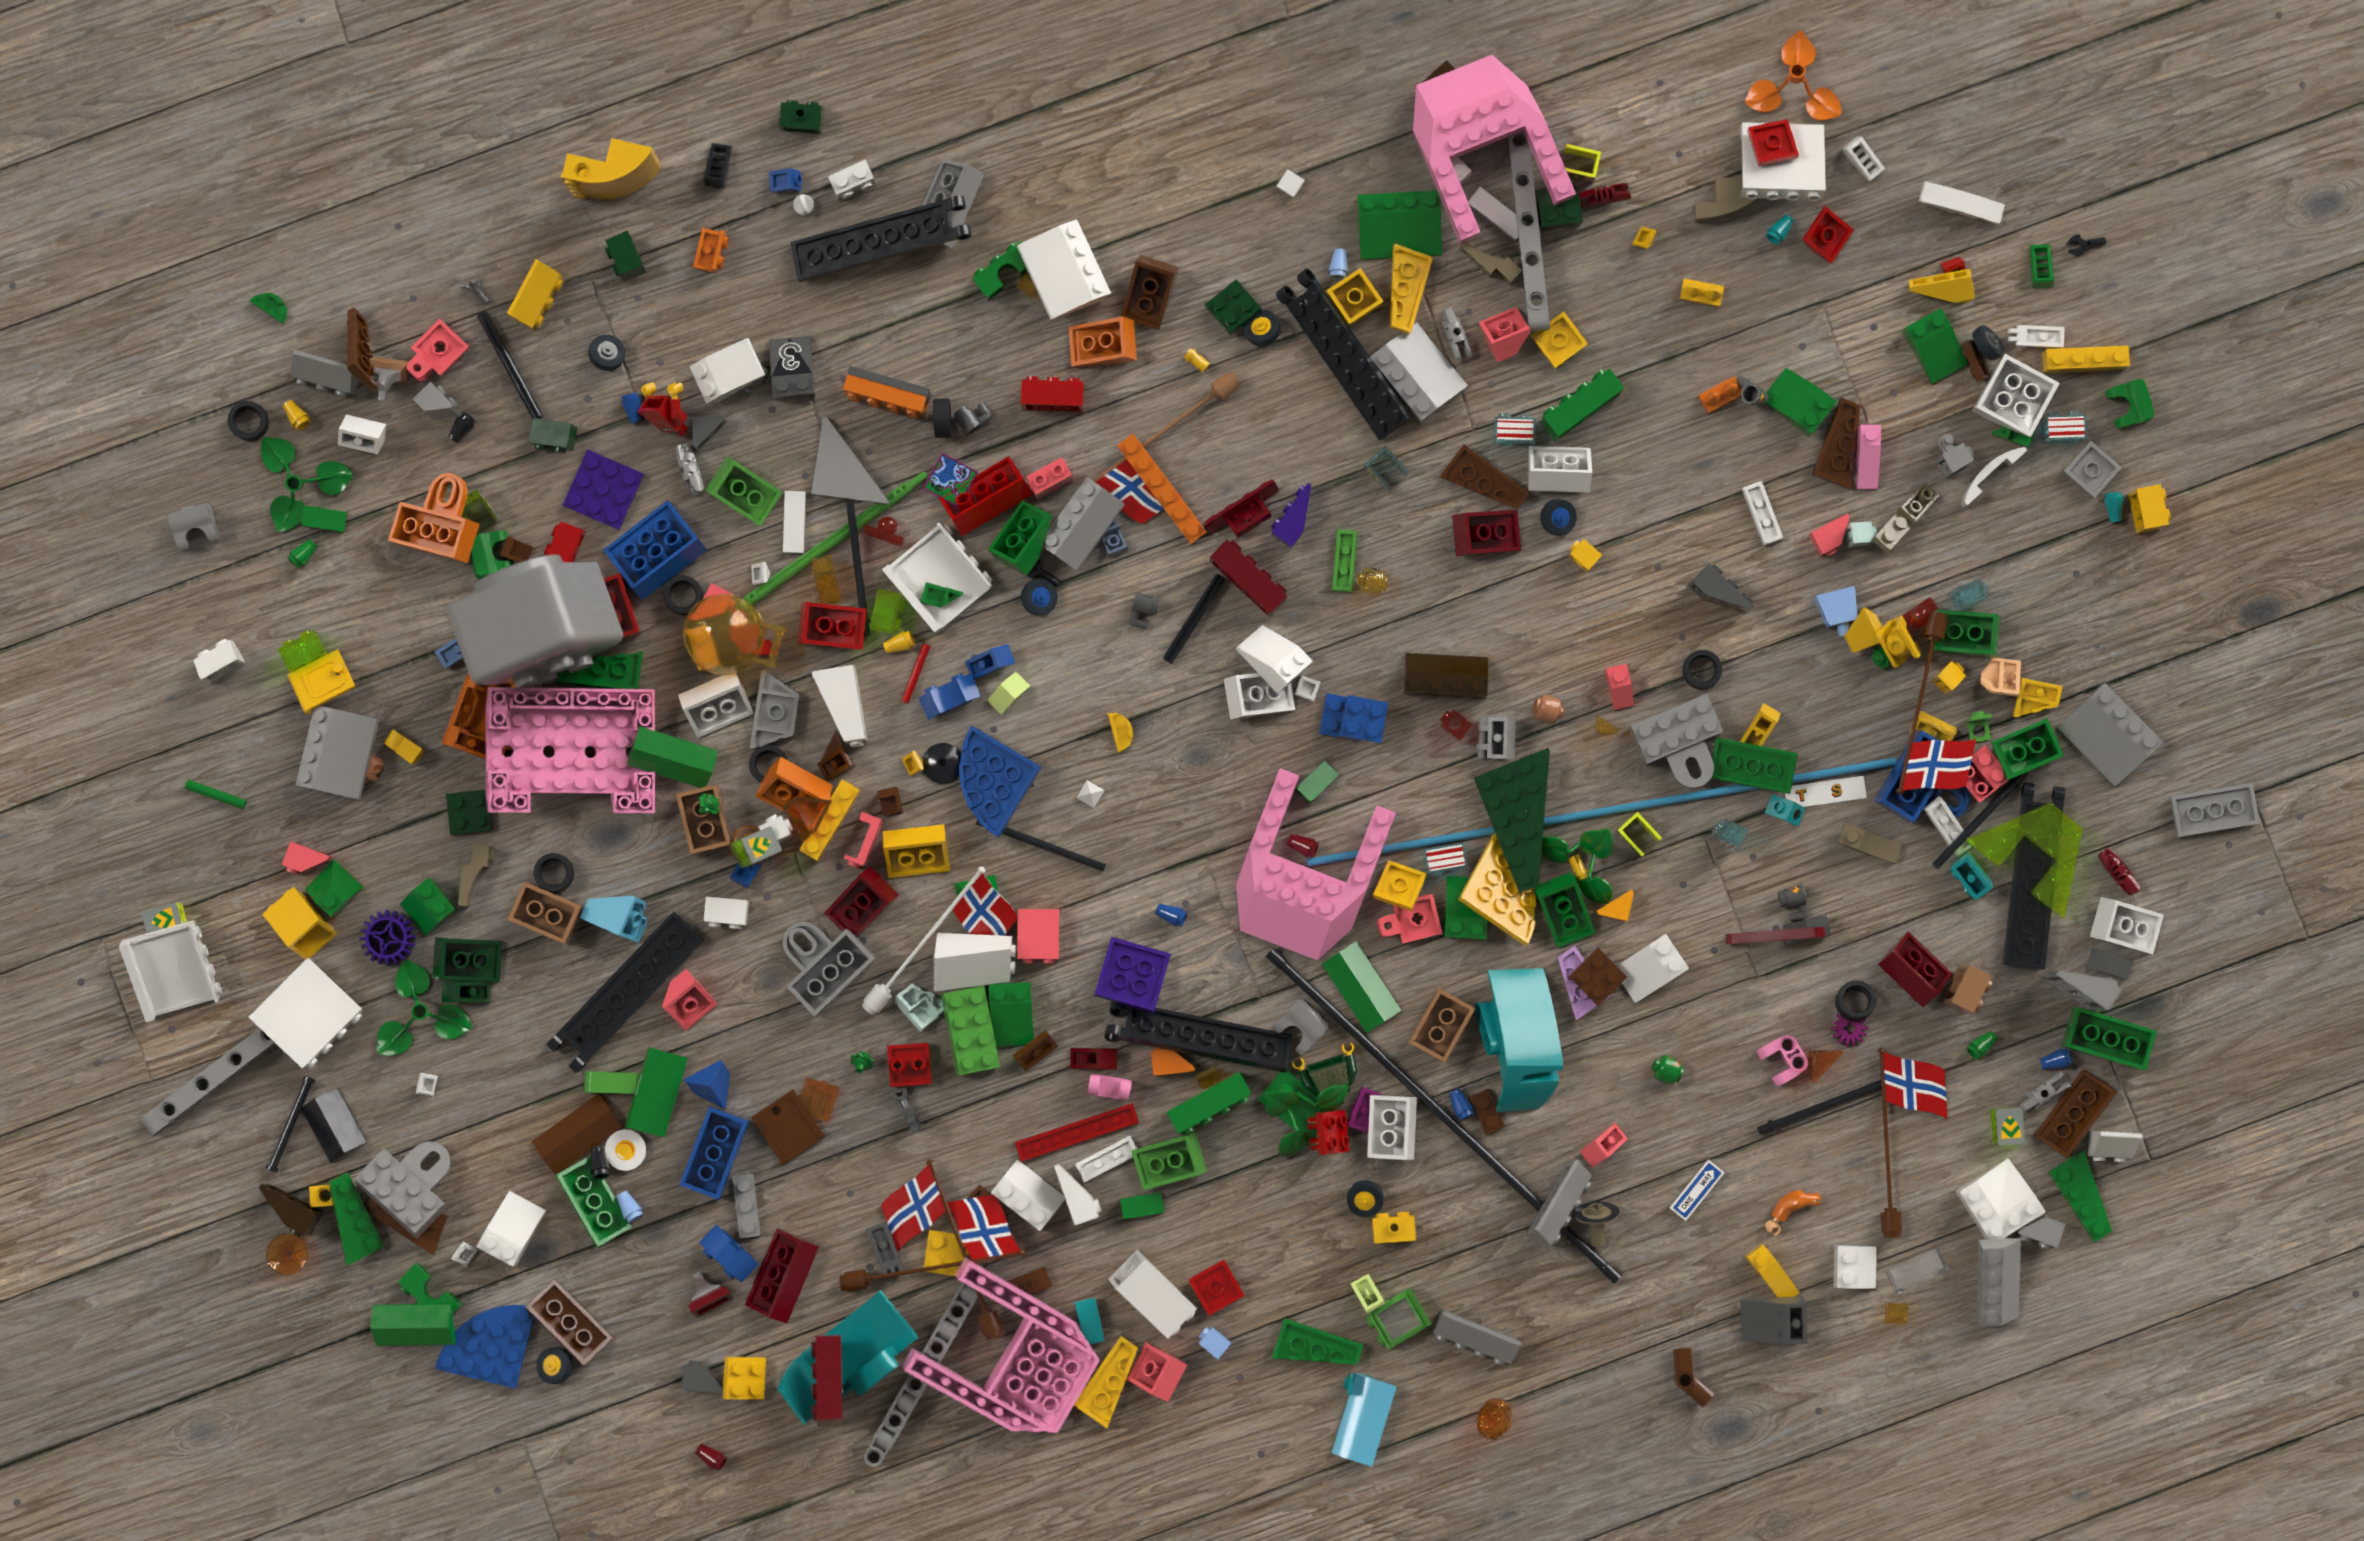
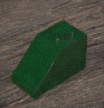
[442,981,490,1003]

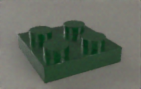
[1204,279,1262,336]
[446,789,492,835]

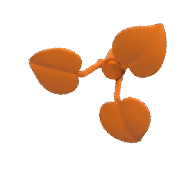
[1745,30,1842,121]

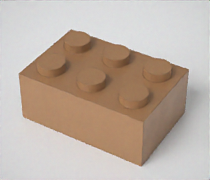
[676,784,733,855]
[507,882,584,945]
[1941,964,1992,1014]
[1408,988,1475,1063]

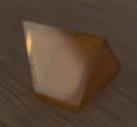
[782,796,832,843]
[1808,1050,1844,1083]

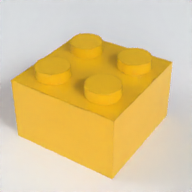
[1326,268,1384,327]
[2128,484,2171,534]

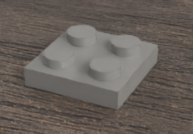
[2063,441,2122,499]

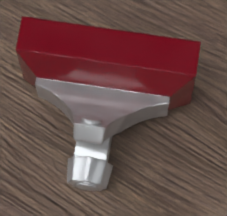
[688,1271,734,1318]

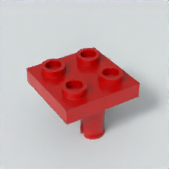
[887,1042,932,1087]
[1307,1110,1350,1155]

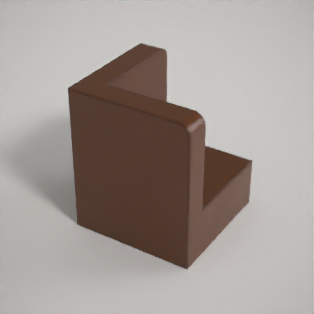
[500,536,533,563]
[877,787,904,816]

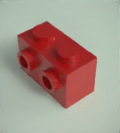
[544,521,586,563]

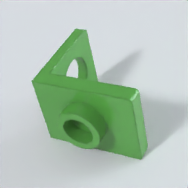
[1966,711,1992,742]

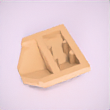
[1980,658,2021,697]

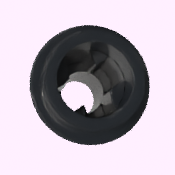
[448,412,476,443]
[590,1147,611,1179]

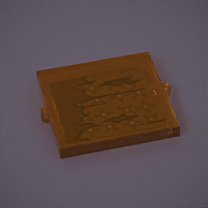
[800,1077,840,1122]

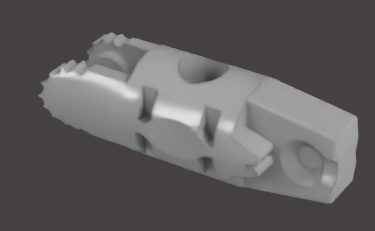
[1442,308,1473,361]
[675,443,704,497]
[2019,1071,2071,1111]

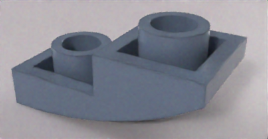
[1101,518,1128,558]

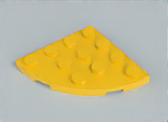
[1458,833,1536,946]

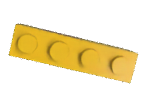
[2042,346,2130,373]
[799,779,861,862]

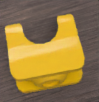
[1876,615,1921,668]

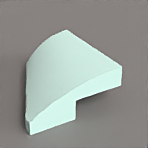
[894,984,944,1032]

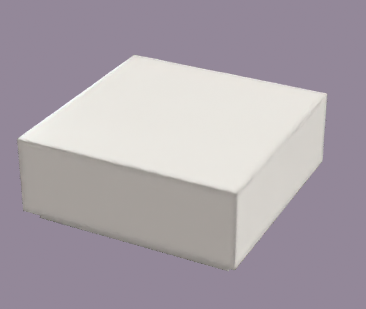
[1276,169,1305,198]
[1295,675,1321,702]

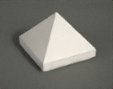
[751,562,770,585]
[1077,780,1105,808]
[416,1073,438,1096]
[451,1242,478,1267]

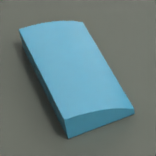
[1331,1373,1397,1467]

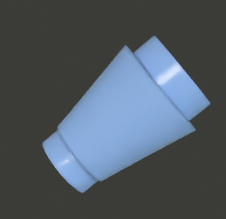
[1328,248,1348,280]
[617,1191,643,1223]

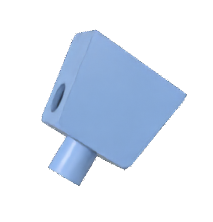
[1814,586,1857,637]

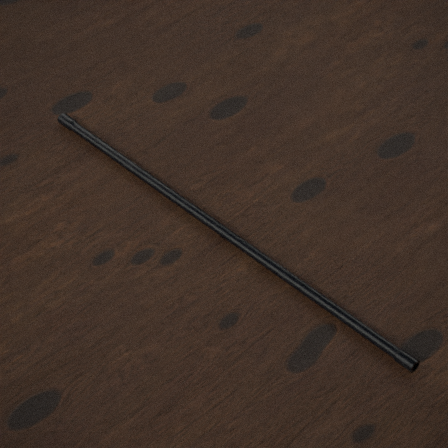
[1265,948,1622,1284]

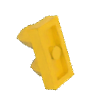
[1679,278,1724,307]

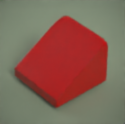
[1941,257,1966,273]

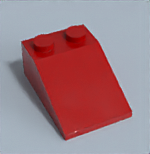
[797,602,867,650]

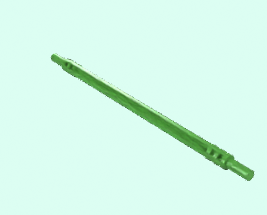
[723,471,928,621]

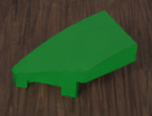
[1991,427,2036,448]
[920,582,963,608]

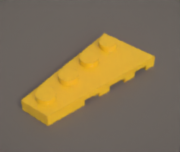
[1390,244,1433,335]
[1074,1336,1138,1428]

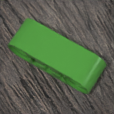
[584,1071,641,1094]

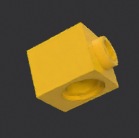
[1569,539,1602,572]
[309,1185,333,1207]

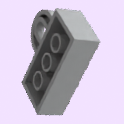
[1629,694,1723,788]
[783,922,877,1016]
[354,1142,451,1239]

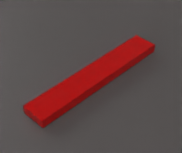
[1015,1103,1139,1162]

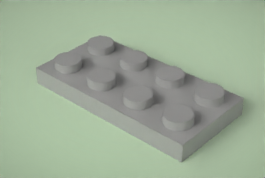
[2170,783,2260,837]

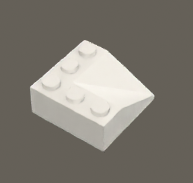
[1972,354,2060,437]
[1955,1158,2046,1239]

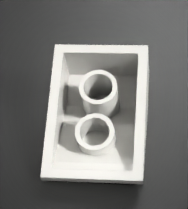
[690,338,765,404]
[1236,625,1312,694]
[1224,673,1295,720]
[2090,897,2164,954]
[1617,934,1689,1003]
[2087,1131,2143,1162]
[1054,1164,1102,1225]
[477,1191,546,1266]

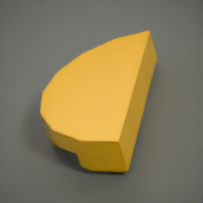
[1108,713,1133,753]

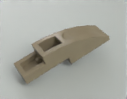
[1872,482,1938,553]

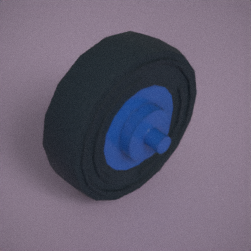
[1540,499,1577,536]
[1021,579,1058,616]

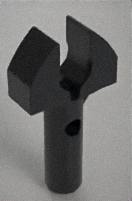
[2066,234,2106,256]
[1027,559,1060,587]

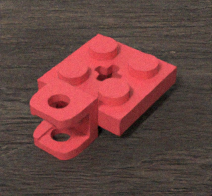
[406,318,470,382]
[1377,894,1443,944]

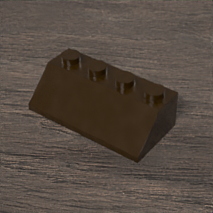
[1404,653,1488,698]

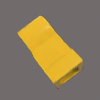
[383,729,426,765]

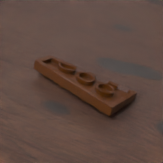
[346,308,379,392]
[1812,398,1861,490]
[1440,444,1530,509]
[364,1195,448,1255]

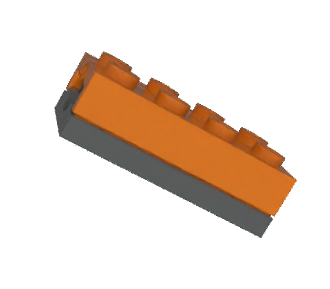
[843,366,931,420]

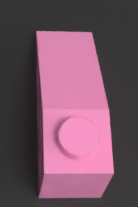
[1857,425,1881,489]

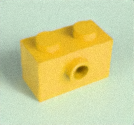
[1372,1211,1416,1243]

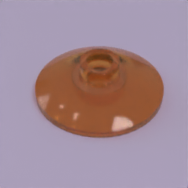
[266,1233,308,1275]

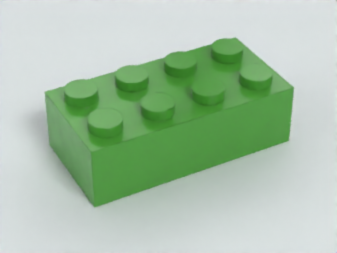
[940,986,1000,1076]

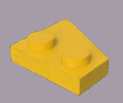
[2012,677,2063,717]

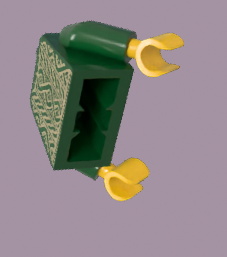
[1292,1043,1357,1106]

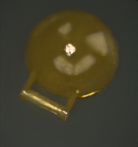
[683,593,787,675]

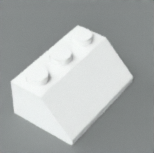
[1528,446,1592,493]
[678,670,754,738]
[1367,1095,1417,1160]
[991,1159,1065,1231]

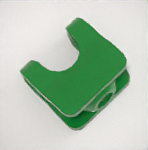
[2105,379,2155,429]
[470,530,514,579]

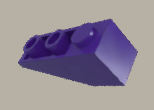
[1271,483,1311,549]

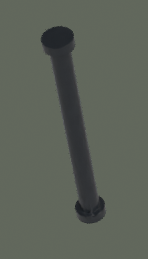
[266,1075,316,1173]

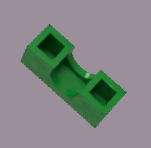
[972,241,1028,301]
[398,1263,464,1316]

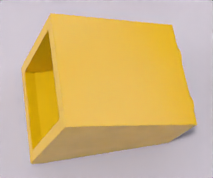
[262,887,338,960]

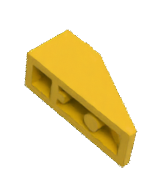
[1909,269,1975,303]
[1740,703,1781,746]
[1744,1244,1800,1297]

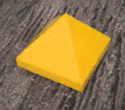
[1632,227,1657,249]
[901,751,923,777]

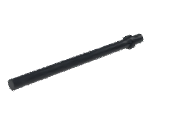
[846,500,871,635]
[1932,772,2028,869]
[976,819,1106,872]
[1757,1080,1881,1135]

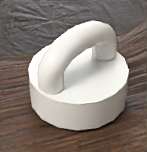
[793,194,814,216]

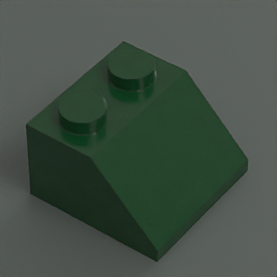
[1535,185,1583,231]

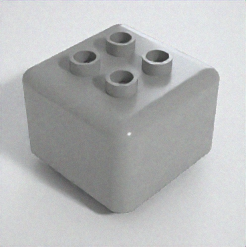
[446,555,623,689]

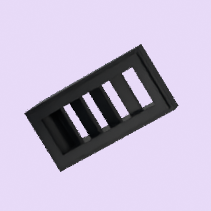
[703,143,732,189]

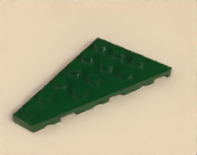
[1474,748,1550,893]

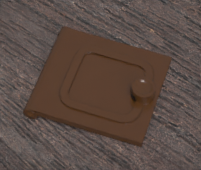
[751,1089,825,1165]

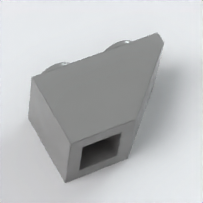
[413,382,462,420]
[2014,1217,2066,1250]

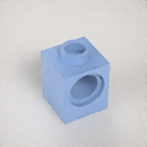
[1198,1327,1231,1359]

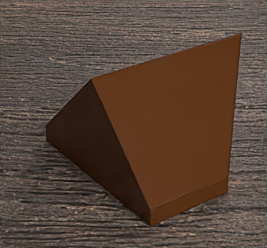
[817,730,855,781]

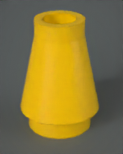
[283,400,311,431]
[883,630,915,654]

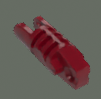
[1578,183,1631,207]
[2098,847,2141,895]

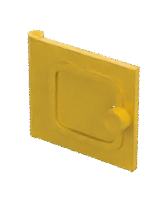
[287,649,356,715]

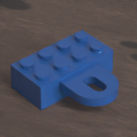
[1874,730,1970,823]

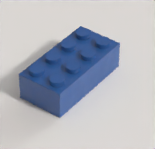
[679,1107,750,1200]

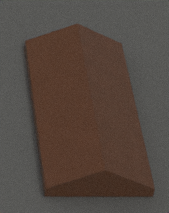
[2034,1069,2117,1159]
[532,1093,624,1175]
[525,1279,613,1367]

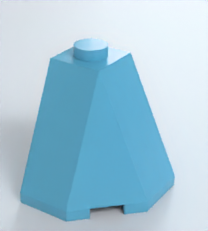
[580,896,647,943]

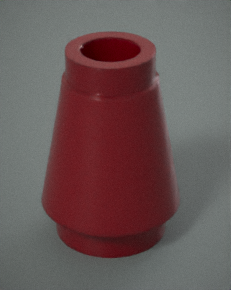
[1287,834,1319,858]
[695,1444,727,1471]

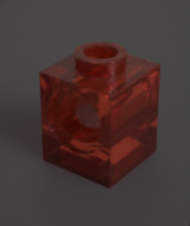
[1440,709,1473,742]

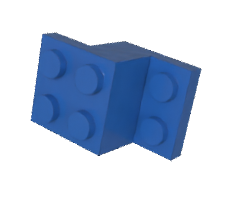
[1319,693,1388,744]

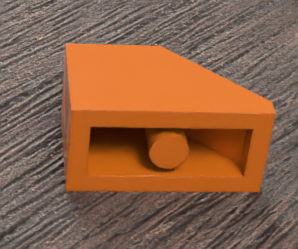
[1151,1047,1195,1076]

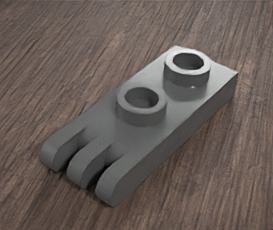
[866,1222,905,1282]

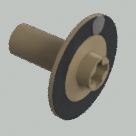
[1574,1202,1620,1247]

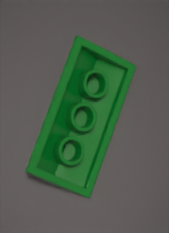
[626,726,718,788]
[1322,942,1401,1033]
[555,1156,632,1248]
[370,1303,456,1346]

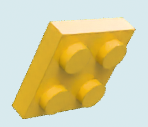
[1530,311,1588,369]
[1373,860,1427,911]
[923,1230,968,1276]
[723,1357,766,1400]

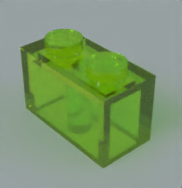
[870,589,906,636]
[278,629,329,672]

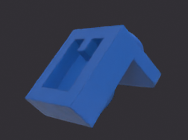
[769,168,803,193]

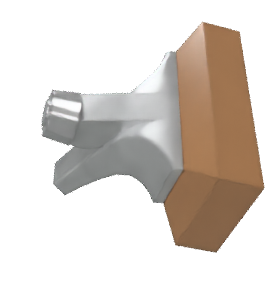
[370,357,409,402]

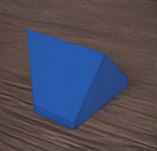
[685,1060,730,1110]

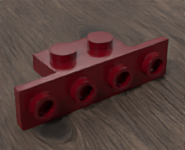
[1204,479,1279,538]

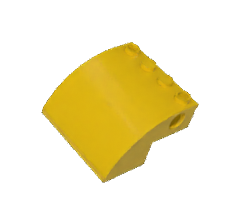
[560,138,662,199]

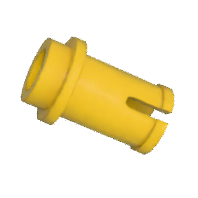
[1183,348,1211,373]
[1567,854,1588,882]

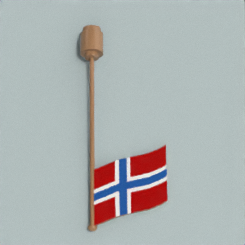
[1092,371,1241,524]

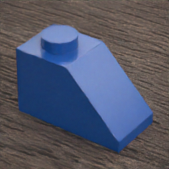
[965,644,1015,680]

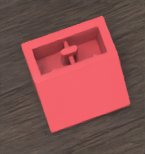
[1965,745,2008,803]

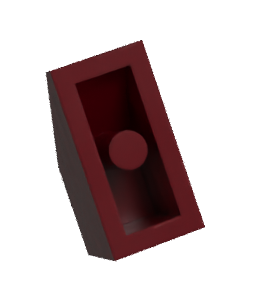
[1070,1048,1117,1069]

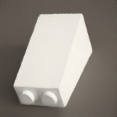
[812,665,868,747]
[934,933,1016,991]
[1108,1250,1197,1339]

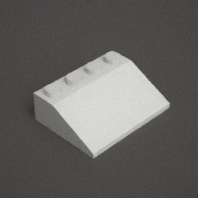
[1017,219,1111,320]

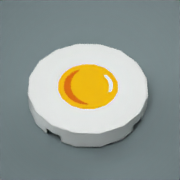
[605,1129,647,1171]

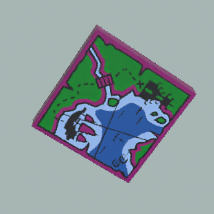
[922,453,978,508]

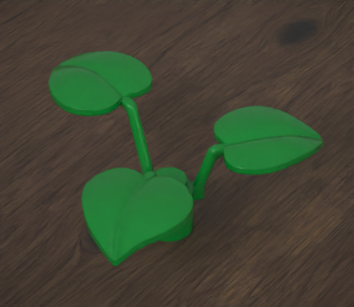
[261,437,353,532]
[1541,828,1613,904]
[377,959,472,1056]
[1265,1083,1348,1157]

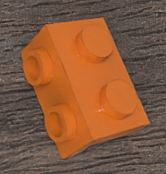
[693,228,729,274]

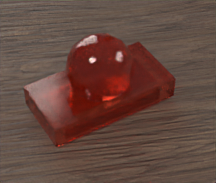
[863,516,905,547]
[1902,597,1939,635]

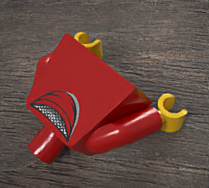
[637,382,688,437]

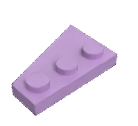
[1557,946,1610,1020]

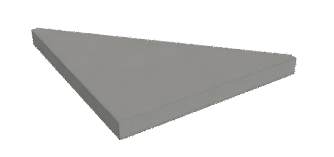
[811,416,889,505]

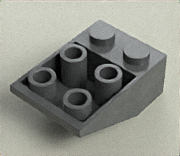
[1687,564,1754,613]
[1740,1296,1808,1345]

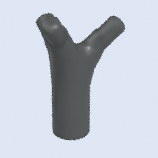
[461,279,491,305]

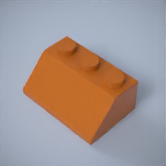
[755,757,833,825]

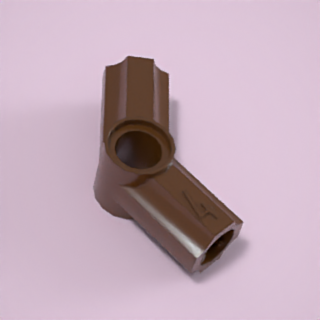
[1673,1348,1714,1407]

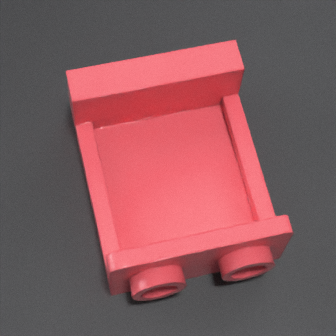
[1027,458,1073,501]
[844,812,884,869]
[1017,909,1060,964]

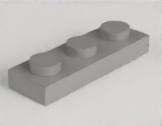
[732,1174,761,1238]

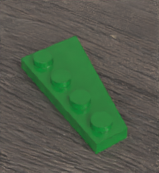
[555,651,644,689]
[2048,1150,2112,1242]
[328,1172,384,1266]
[1271,1318,1364,1365]

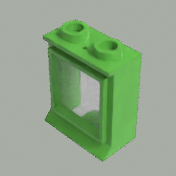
[1366,1287,1432,1349]

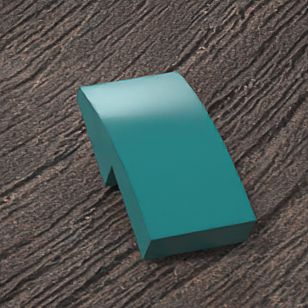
[1074,1297,1104,1344]

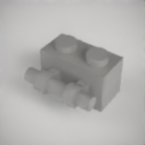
[1936,434,1974,478]
[1476,717,1516,759]

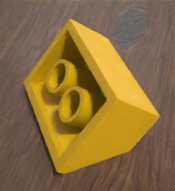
[507,259,564,331]
[883,824,950,878]

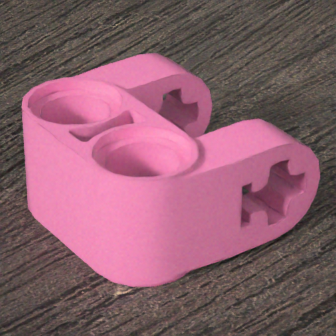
[1756,1036,1808,1087]
[1088,1074,1132,1101]

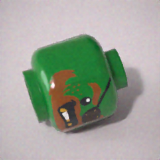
[1651,1055,1684,1085]

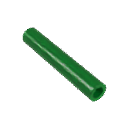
[185,779,247,810]

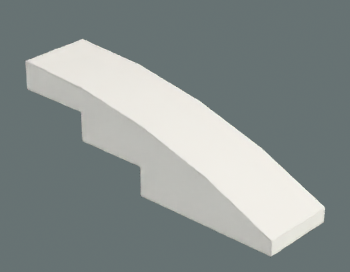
[1919,182,2005,225]

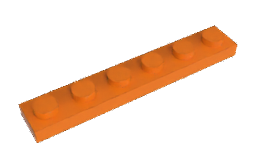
[1117,433,1207,545]

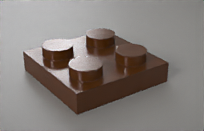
[1568,948,1627,1006]

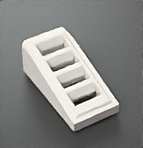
[1842,136,1885,182]

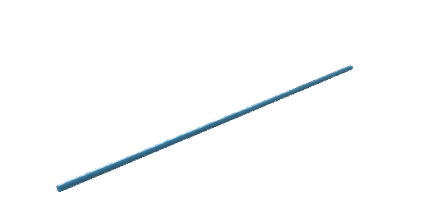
[1307,757,1897,867]

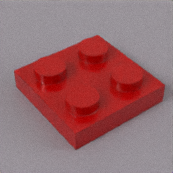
[1747,119,1799,167]
[1188,1259,1245,1316]

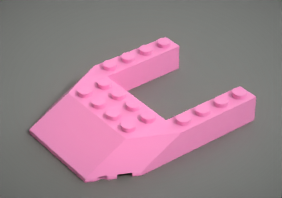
[1413,55,1576,244]
[1236,768,1396,961]
[901,1258,1100,1433]

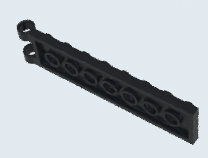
[790,196,972,282]
[1276,268,1412,441]
[2002,782,2065,970]
[546,912,704,1074]
[1104,1001,1292,1073]

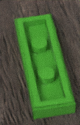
[1332,529,1358,593]

